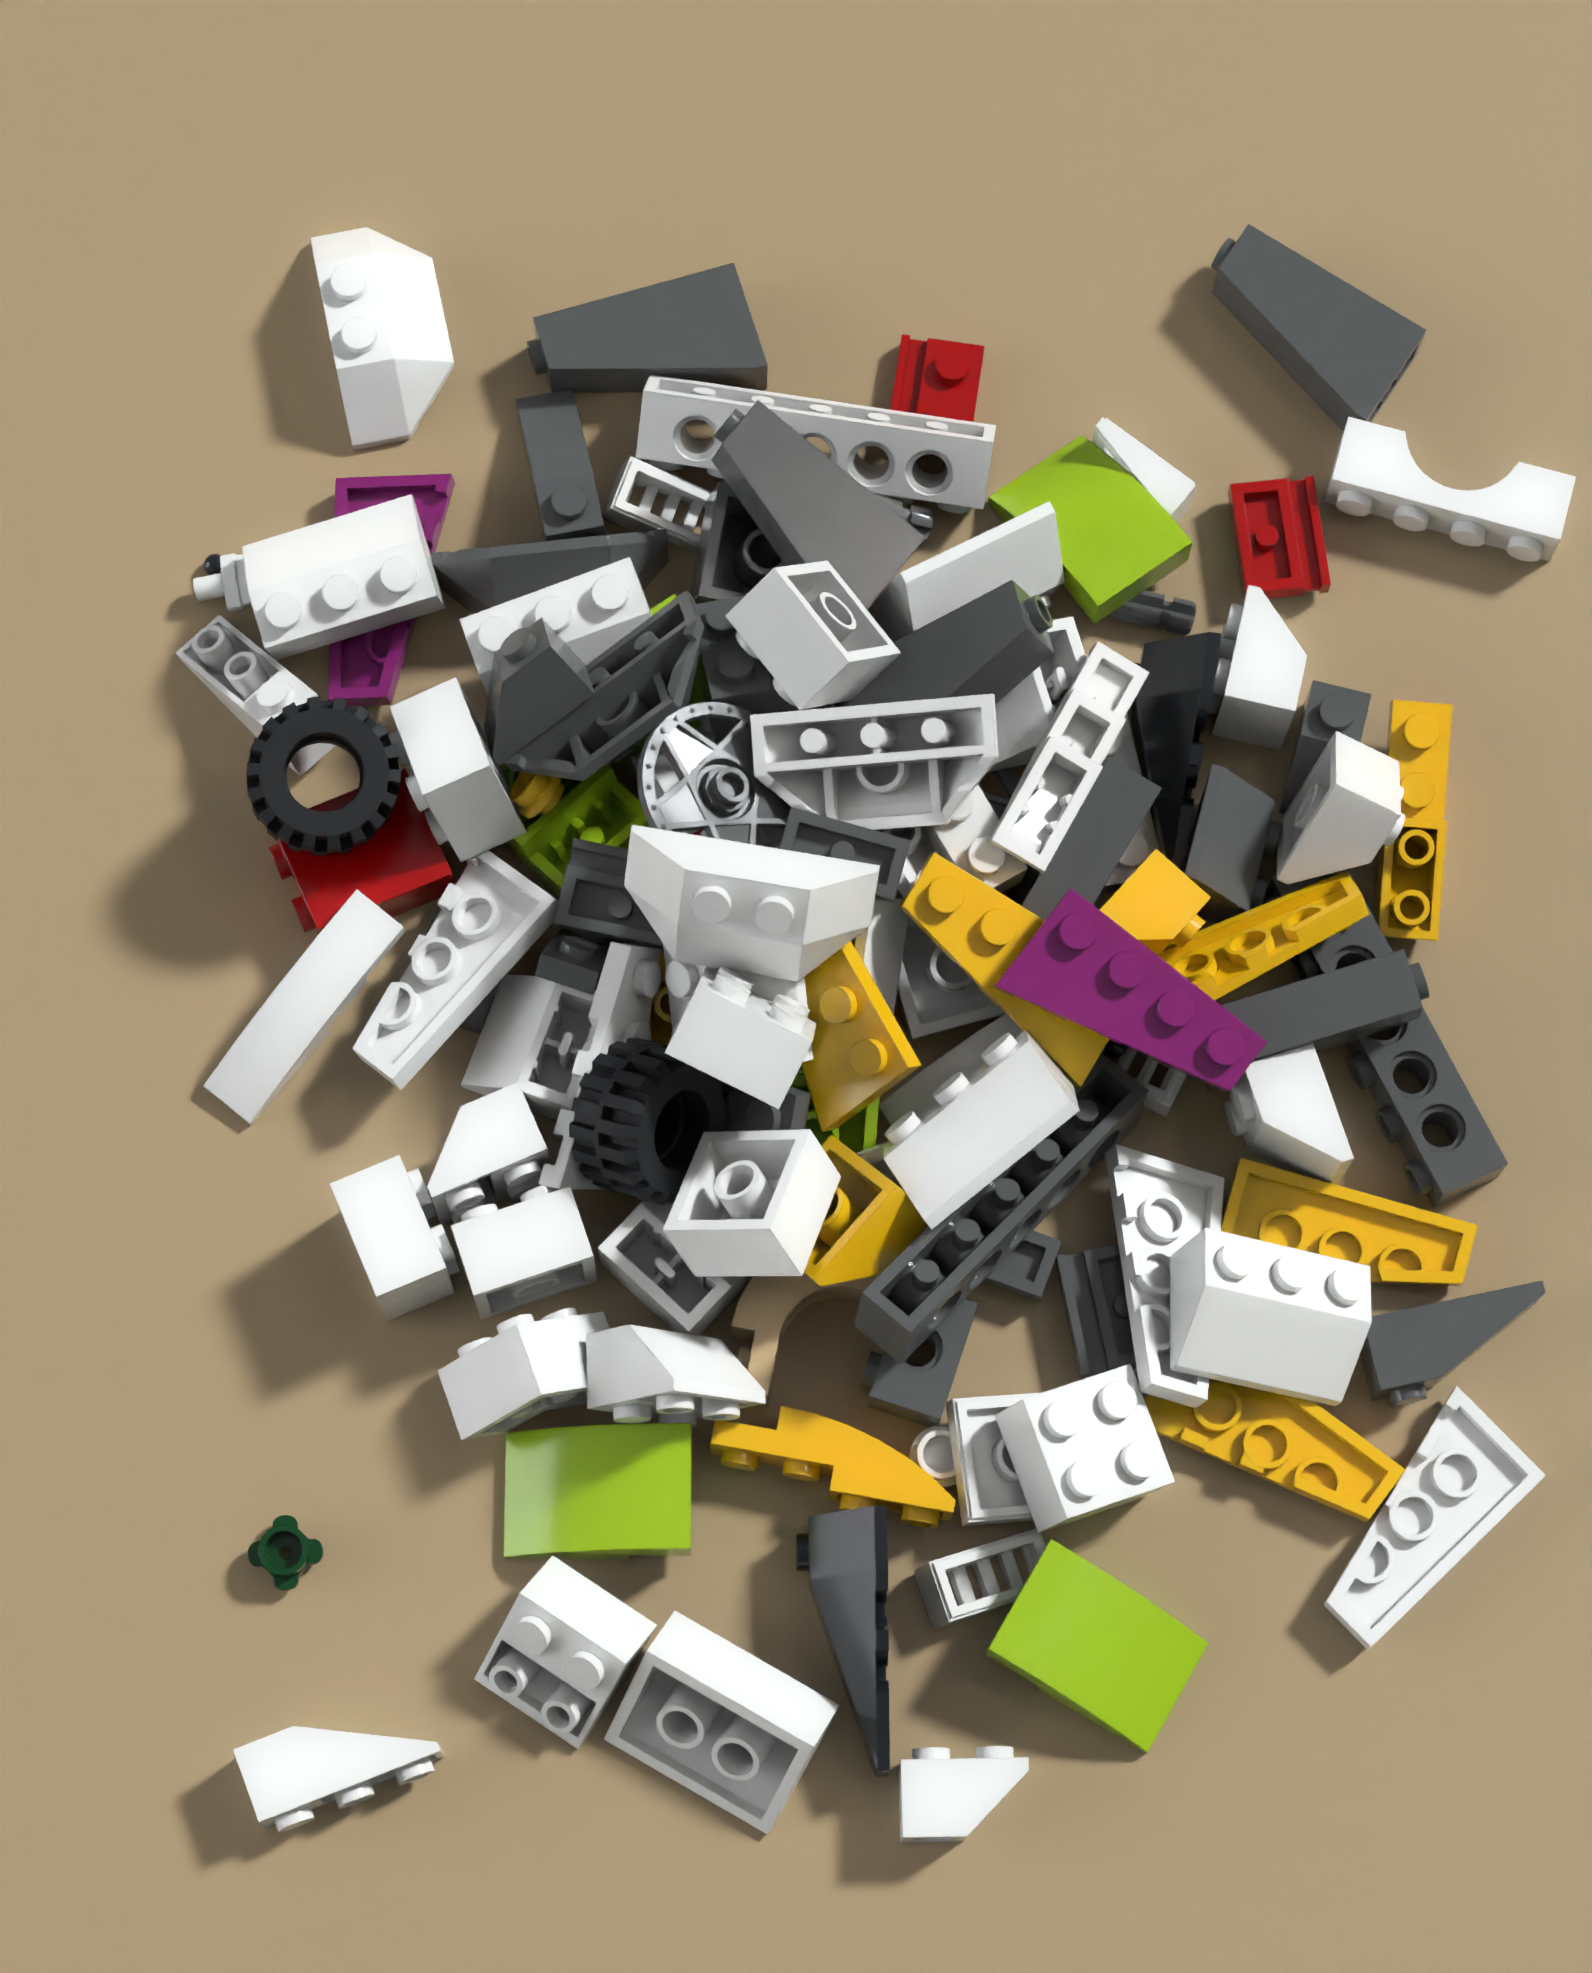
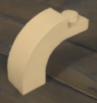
[731,1273,879,1407]

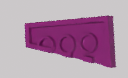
[328,474,455,706]
[992,888,1267,1092]

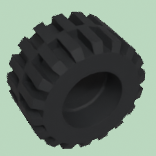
[246,697,401,856]
[569,1038,730,1205]

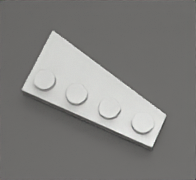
[352,850,558,1090]
[538,942,662,1189]
[1105,1144,1225,1408]
[1323,1386,1546,1650]

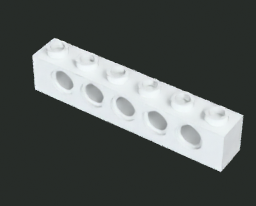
[636,374,996,513]

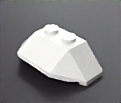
[310,227,455,450]
[750,694,999,831]
[624,825,880,981]

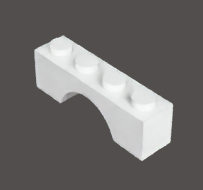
[1324,416,1576,562]

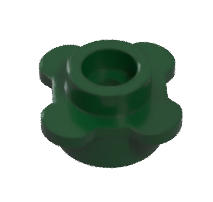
[248,1515,324,1591]

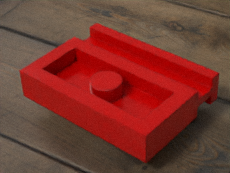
[890,334,985,457]
[1227,476,1331,599]

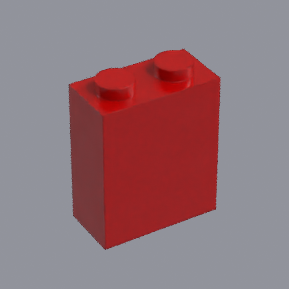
[268,768,455,935]

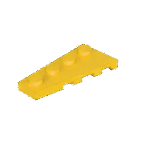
[899,852,1109,1087]
[1159,870,1369,1000]
[801,941,922,1132]
[1221,1158,1478,1286]
[1144,1379,1406,1522]

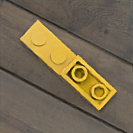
[1376,700,1453,941]
[710,1406,956,1528]

